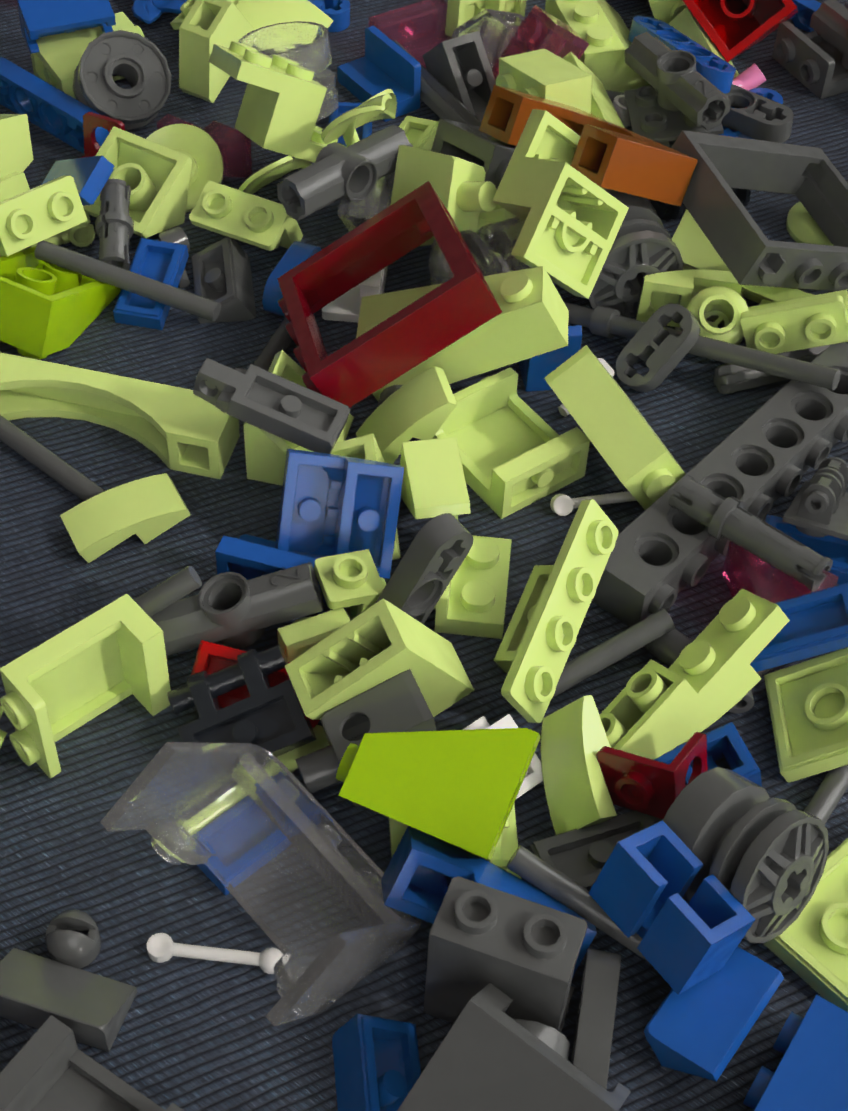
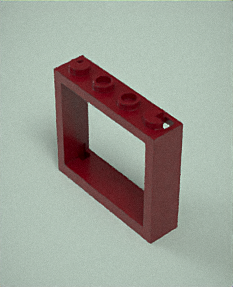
[277,181,502,408]

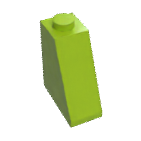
[336,728,541,859]

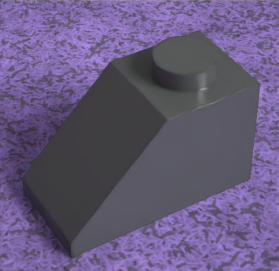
[422,31,496,122]

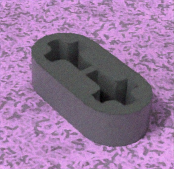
[615,303,700,392]

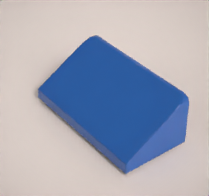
[644,946,784,1082]
[332,1014,421,1111]

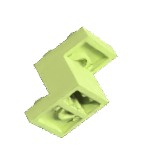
[209,41,338,163]
[492,109,629,299]

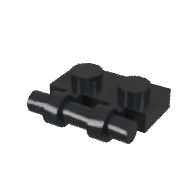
[167,644,317,788]

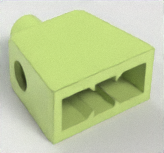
[390,145,497,246]

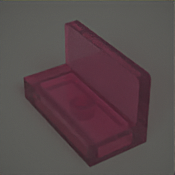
[369,0,452,68]

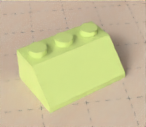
[543,0,650,92]

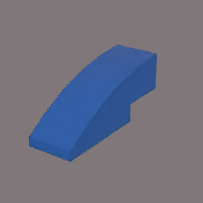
[381,826,597,978]

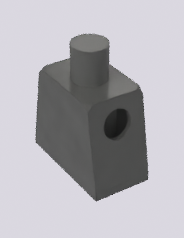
[295,669,437,807]

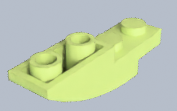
[599,588,790,760]

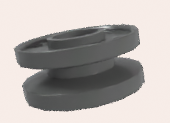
[73,30,172,132]

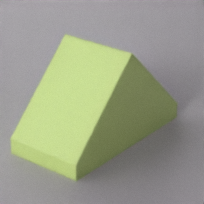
[400,437,471,519]

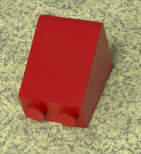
[683,0,798,62]

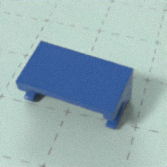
[17,0,116,54]

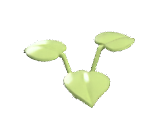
[238,89,397,215]

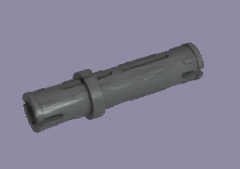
[669,475,833,592]

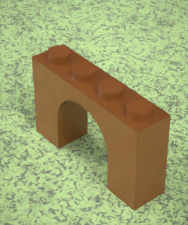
[479,84,698,207]

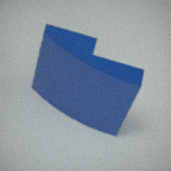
[275,449,404,579]

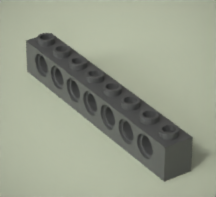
[592,342,848,627]

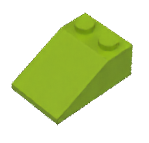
[0,246,121,359]

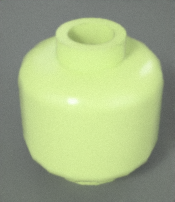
[687,286,749,345]

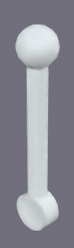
[550,491,637,516]
[147,933,285,974]

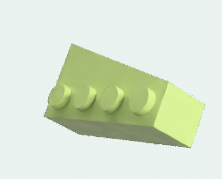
[356,266,569,401]

